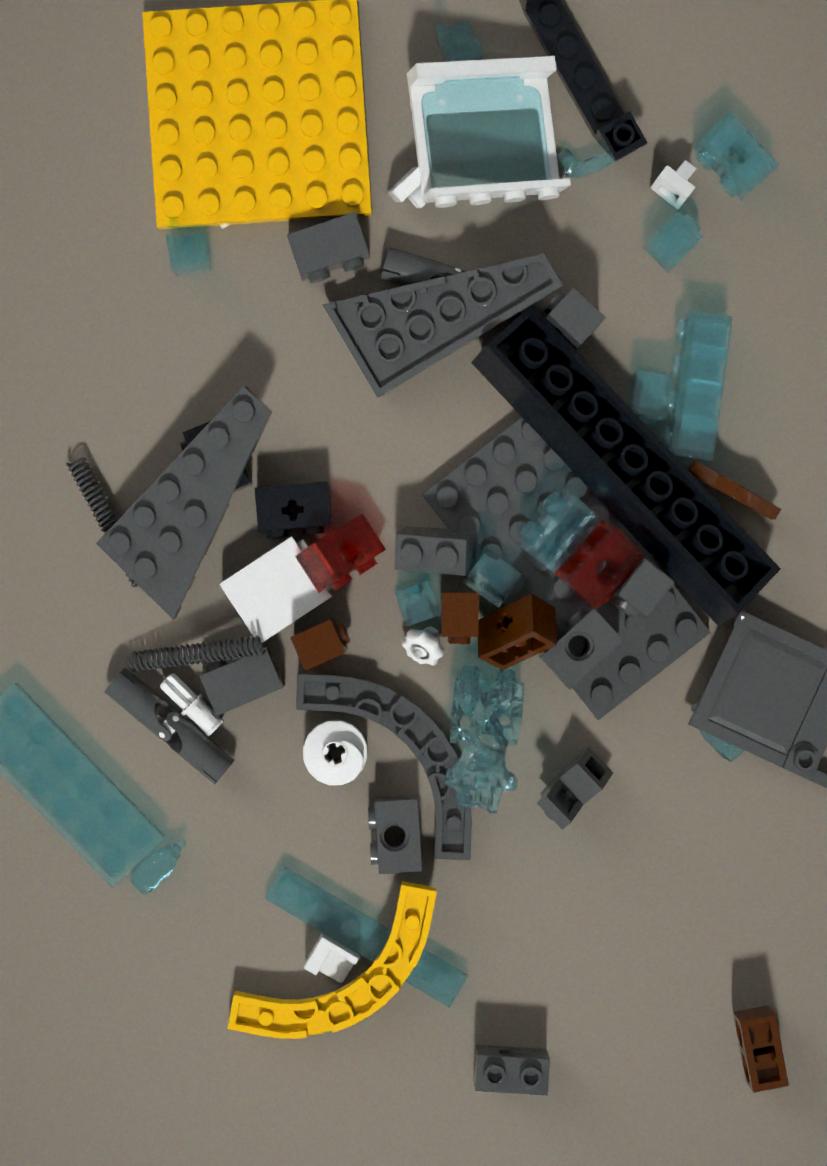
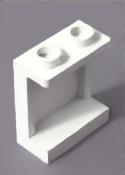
[219,536,334,643]

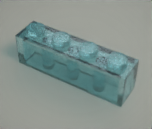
[661,311,733,462]

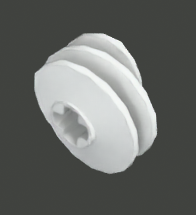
[303,719,368,785]

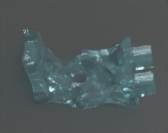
[445,665,524,814]

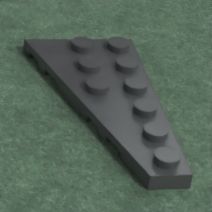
[322,253,564,398]
[96,386,272,619]

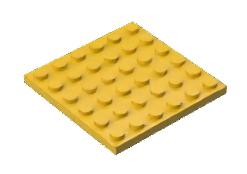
[142,0,372,230]

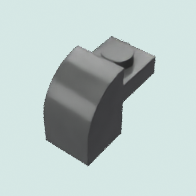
[537,747,613,830]

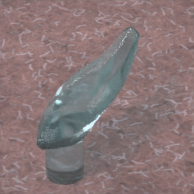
[557,148,615,178]

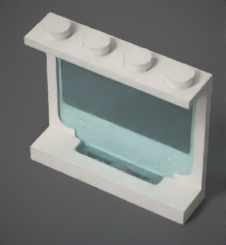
[407,56,571,208]

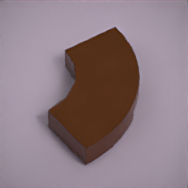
[688,459,781,520]

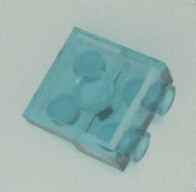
[517,489,623,594]

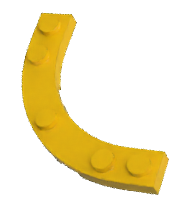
[227,881,438,1039]

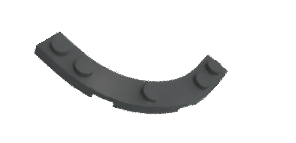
[296,673,472,860]

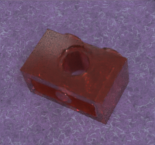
[295,513,386,593]
[554,519,645,610]

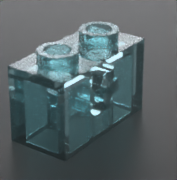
[693,112,779,200]

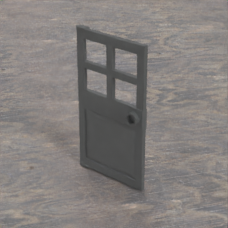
[688,610,827,788]

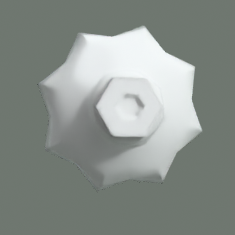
[401,626,444,666]

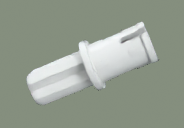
[160,673,224,736]

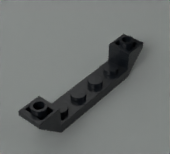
[519,0,648,162]

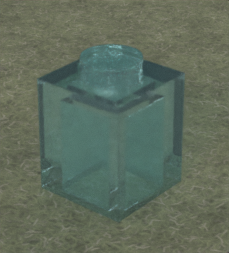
[643,212,703,273]
[629,370,673,426]

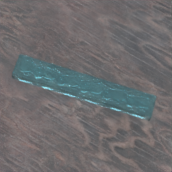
[265,866,468,1008]

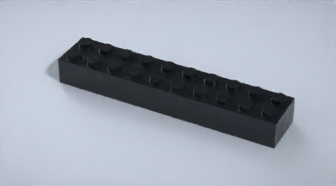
[471,305,781,626]

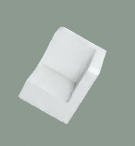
[304,931,360,983]

